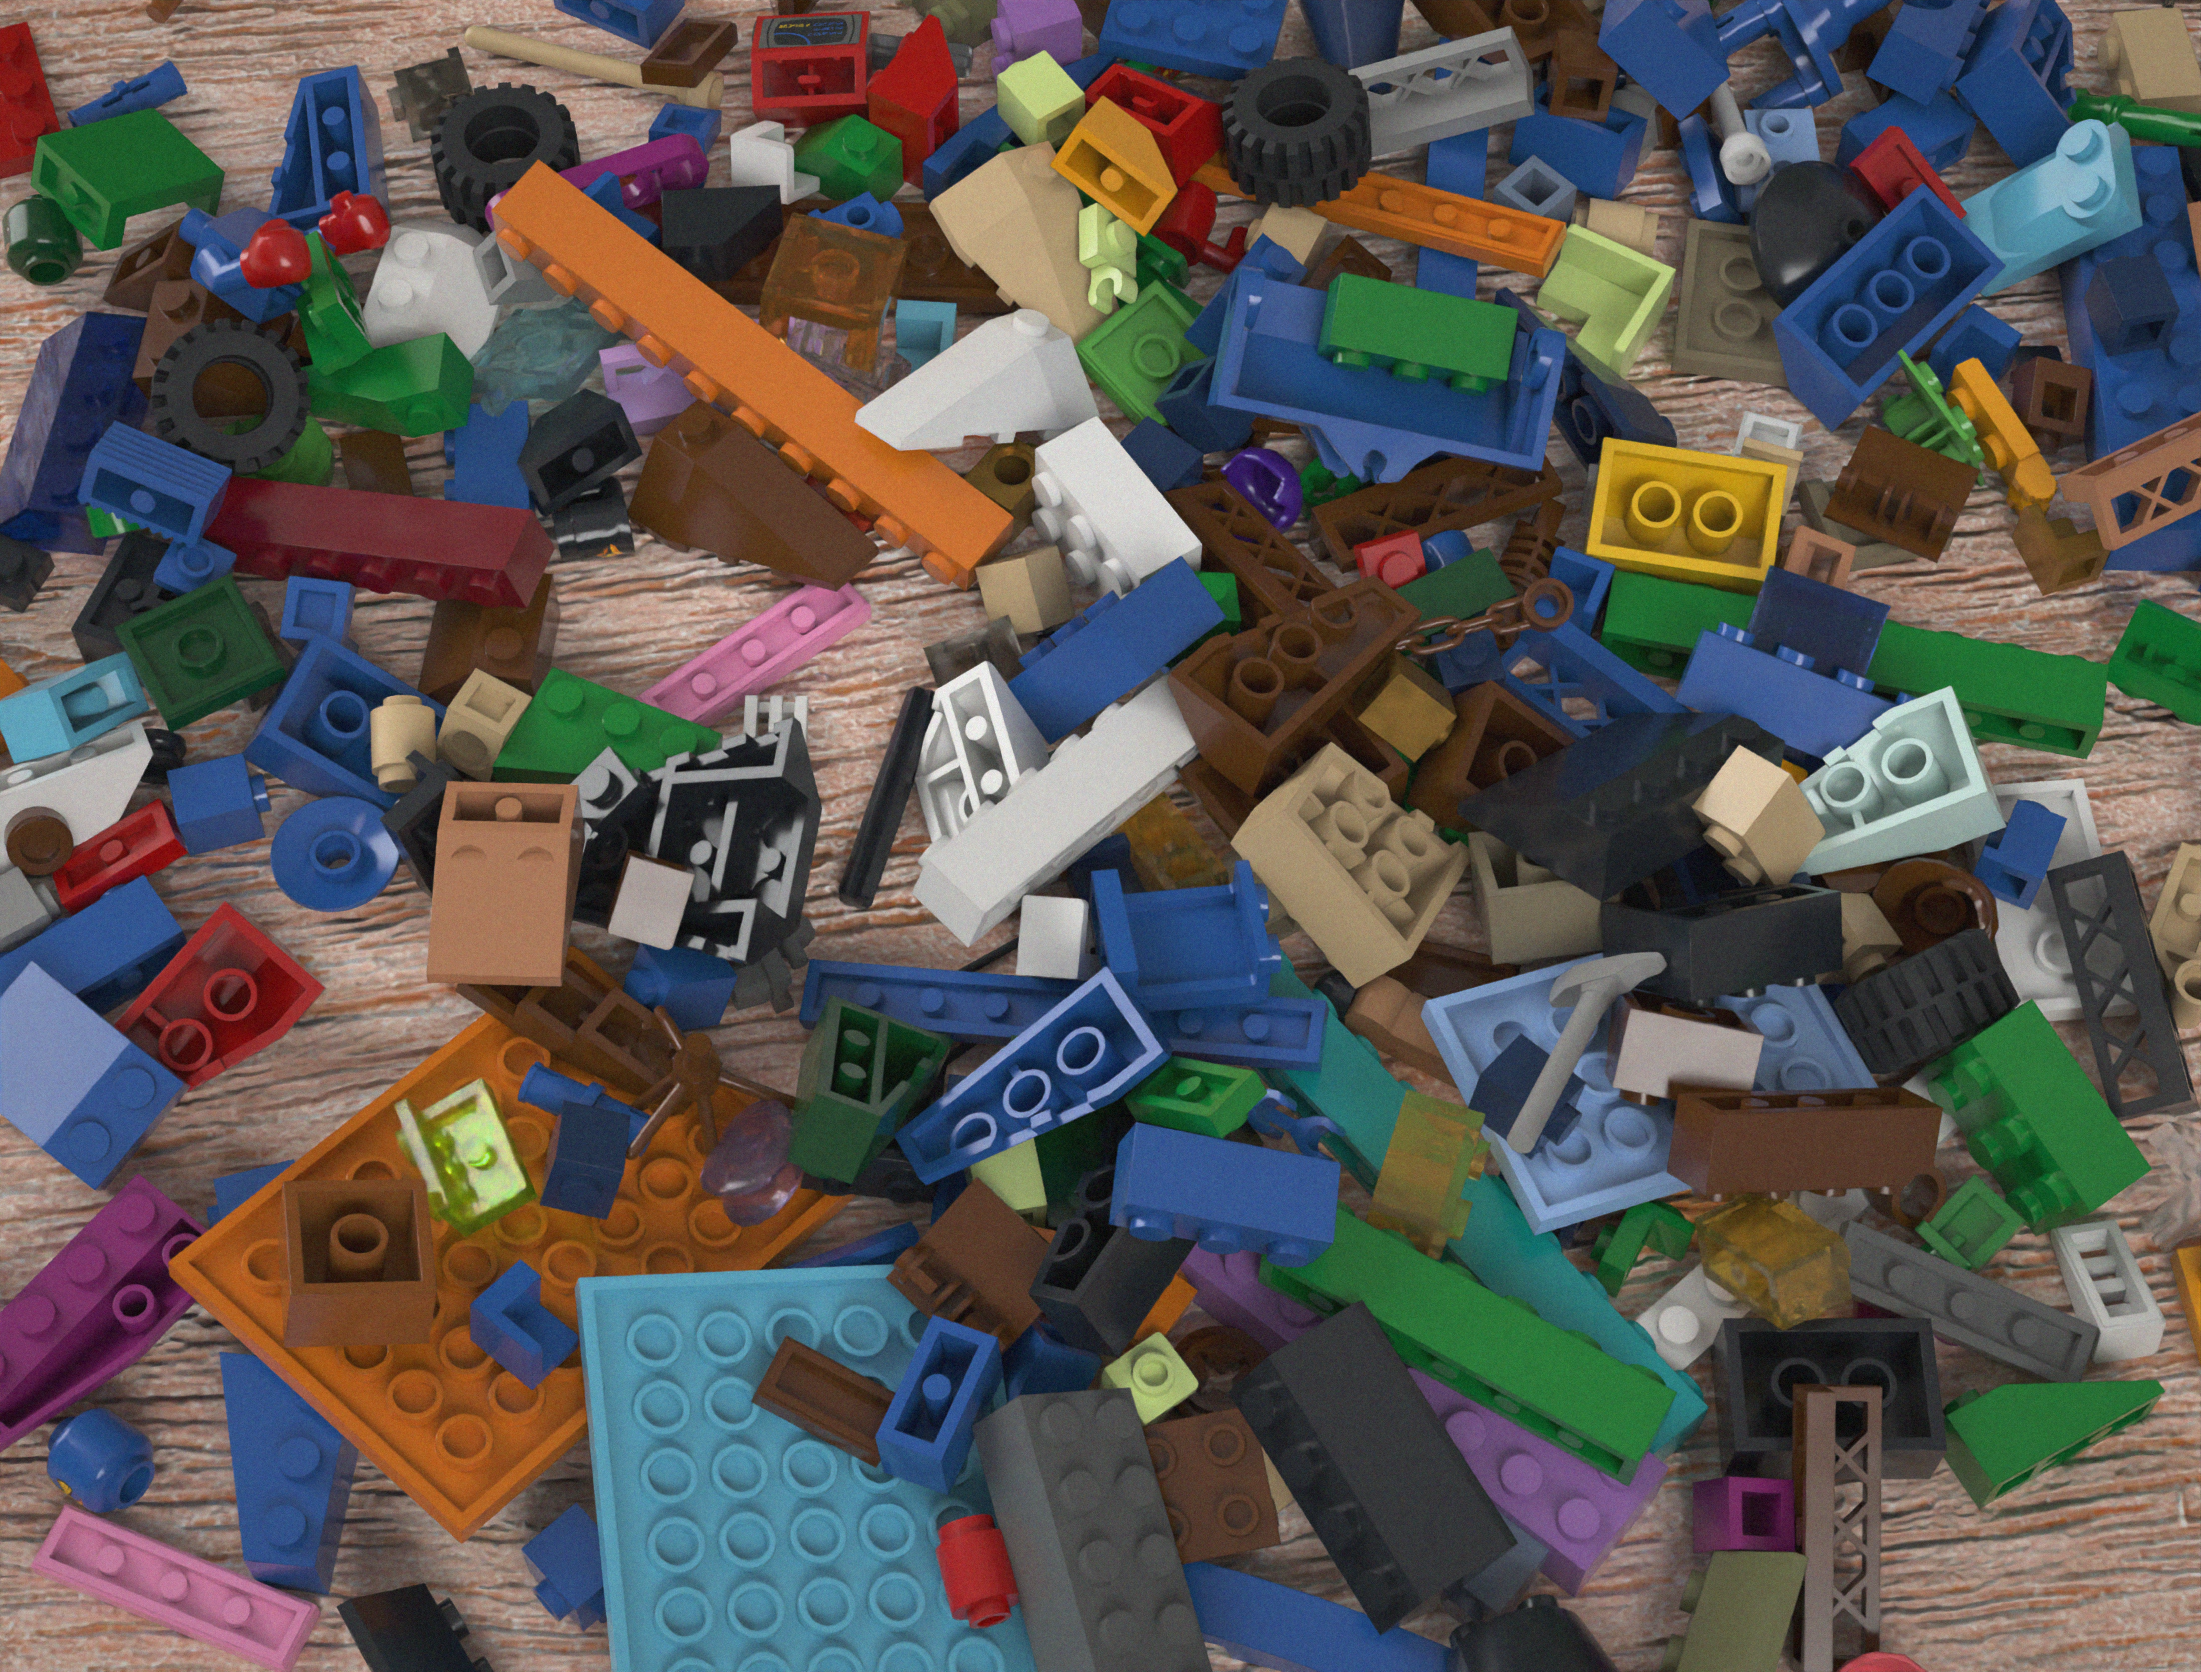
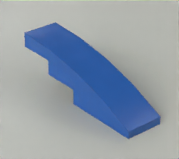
[923,53,1117,203]
[1182,1561,1452,1672]

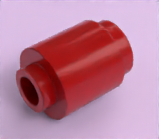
[935,1514,1019,1629]

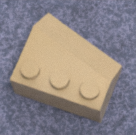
[1230,742,1470,989]

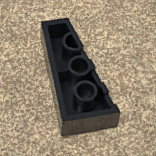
[1028,1078,1264,1358]

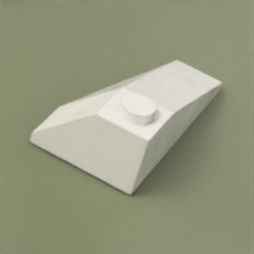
[854,309,1100,451]

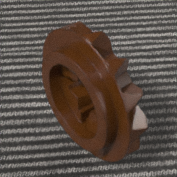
[1173,1326,1269,1418]

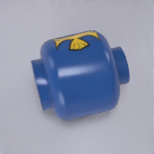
[47,1407,155,1514]

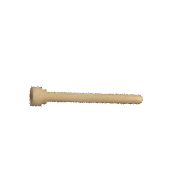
[464,25,724,110]

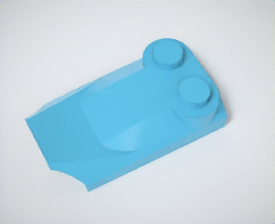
[1960,119,2143,298]

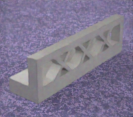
[1348,26,1534,157]

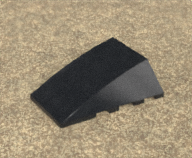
[572,717,822,966]

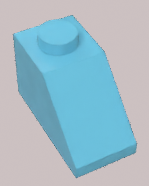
[0,651,150,764]

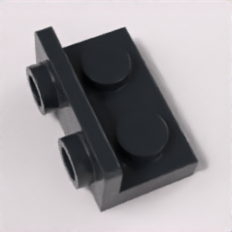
[380,749,464,898]

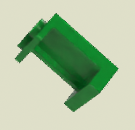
[30,108,225,252]

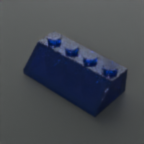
[0,311,149,556]

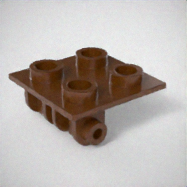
[1822,424,1981,563]
[886,1176,1050,1357]
[1142,1407,1281,1565]

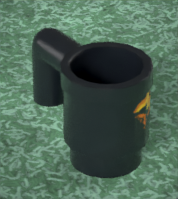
[552,476,636,562]

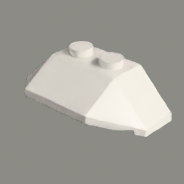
[362,217,503,372]
[914,661,1060,890]
[0,719,153,874]

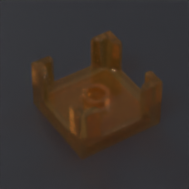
[758,212,908,373]

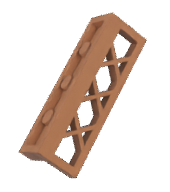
[2058,411,2201,551]

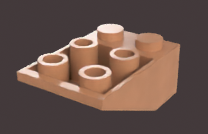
[426,781,585,986]

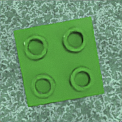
[1880,349,1985,487]

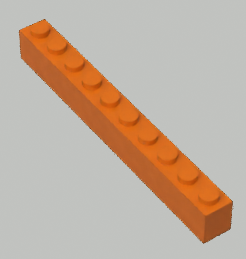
[491,159,1014,592]

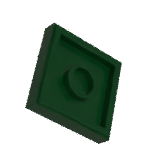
[114,573,287,733]

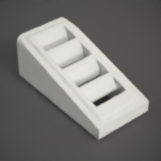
[2050,1219,2166,1363]

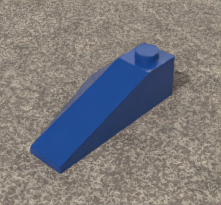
[894,966,1173,1185]

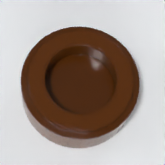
[4,807,73,875]

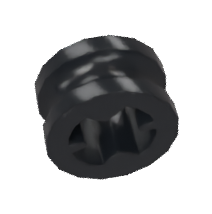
[140,729,187,784]

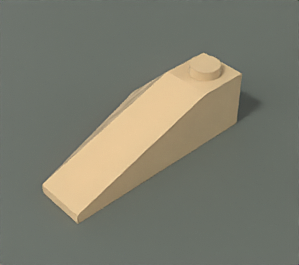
[929,141,1120,384]

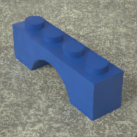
[1866,0,1991,106]

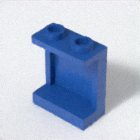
[1089,860,1281,1012]

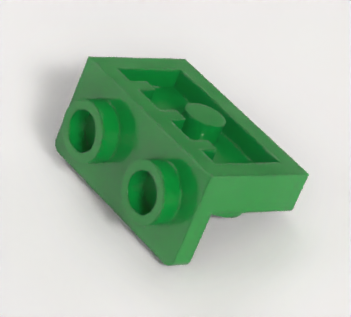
[295,230,374,377]

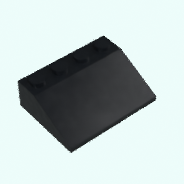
[1457,712,1785,902]

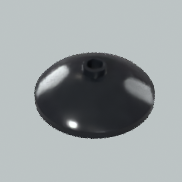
[1749,160,1886,311]

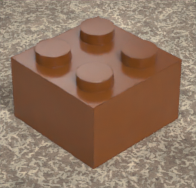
[277,1179,437,1347]

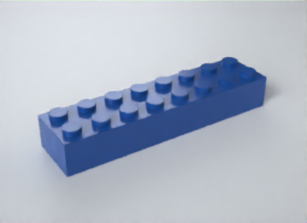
[2057,146,2201,571]

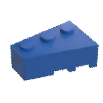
[1954,0,2077,170]

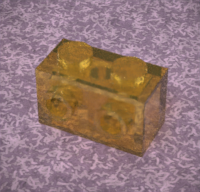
[1365,1089,1491,1261]
[1694,1193,1852,1331]

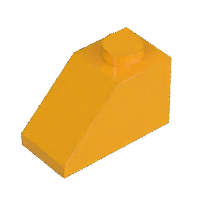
[1049,95,1178,237]

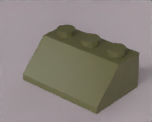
[1659,1551,1810,1672]

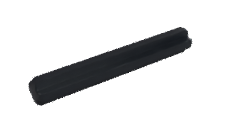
[838,686,935,910]

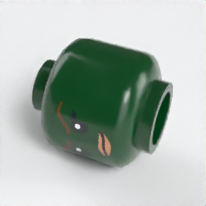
[2,194,84,286]

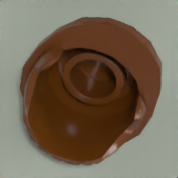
[1873,857,1999,958]

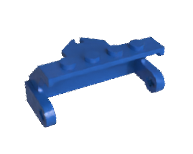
[1207,264,1566,483]

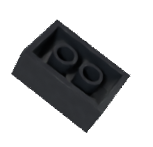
[1710,1318,1947,1479]

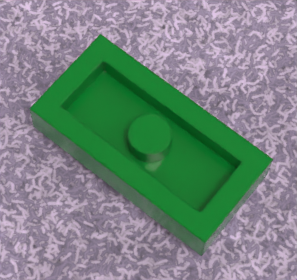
[1123,1055,1268,1139]

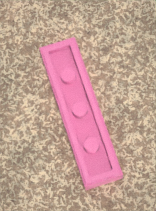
[635,582,872,728]
[31,1503,321,1672]

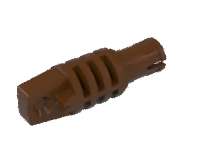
[1493,498,1567,650]

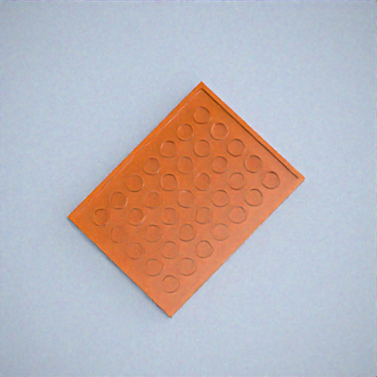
[168,945,856,1544]

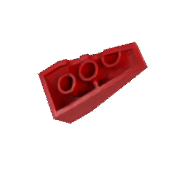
[114,901,327,1095]

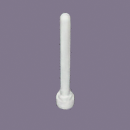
[1710,80,1771,185]

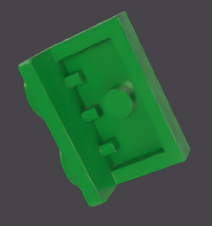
[2107,599,2201,726]

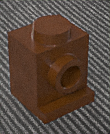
[2009,356,2092,456]

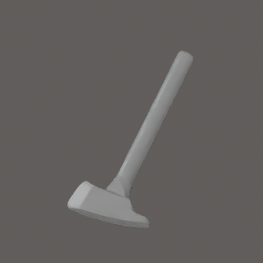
[1507,952,1667,1154]

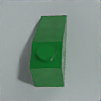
[300,332,474,438]
[1942,1381,2165,1509]

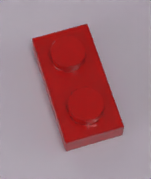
[1848,125,1967,220]
[51,797,188,916]

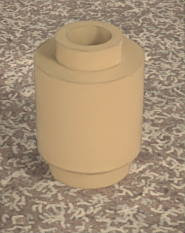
[1574,198,1659,258]
[370,695,436,793]

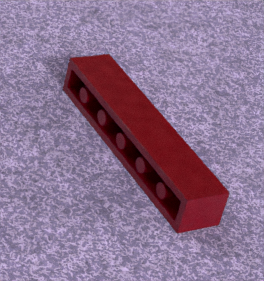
[202,476,555,608]

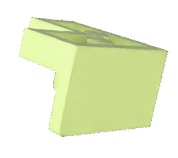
[1536,223,1676,379]

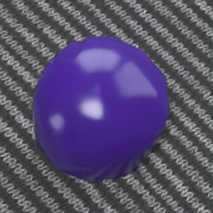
[1214,447,1303,545]

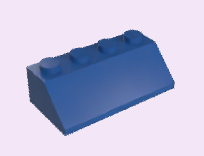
[1771,183,2006,432]

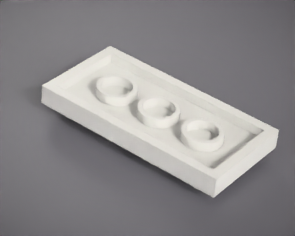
[1964,778,2138,1022]

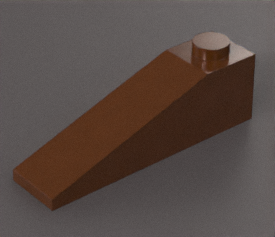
[627,399,880,592]
[1167,575,1423,798]

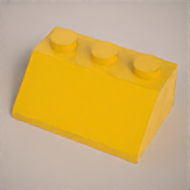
[1583,437,1788,596]

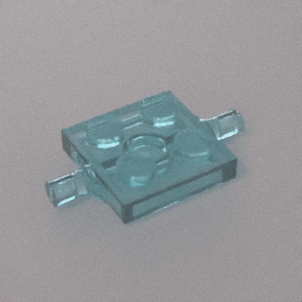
[469,296,624,417]

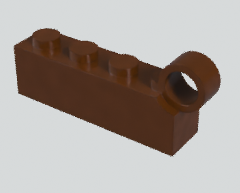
[1667,1087,1947,1229]

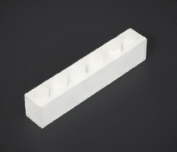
[912,658,1201,947]

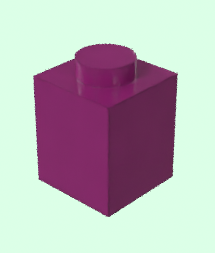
[1692,1476,1795,1554]

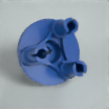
[1714,0,1894,110]

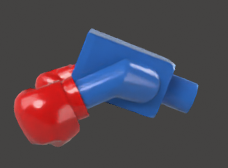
[179,190,392,325]

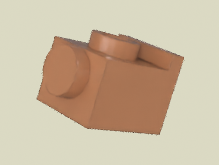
[1770,525,1857,608]

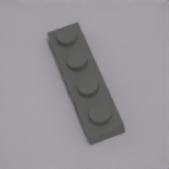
[1819,1220,2099,1383]

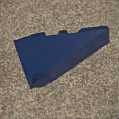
[1494,287,1677,473]

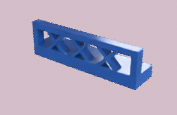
[1501,600,1694,741]

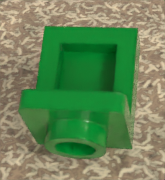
[1914,1174,2027,1274]
[1589,1201,1696,1299]

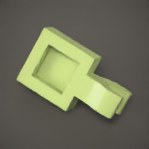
[1079,203,1138,315]

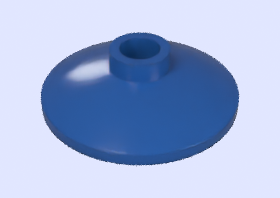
[270,796,401,912]

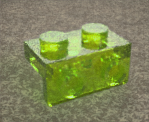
[394,1078,538,1237]

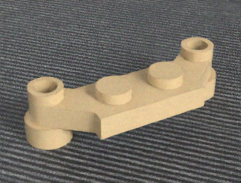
[2149,842,2201,1029]

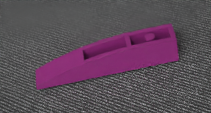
[0,1173,208,1452]

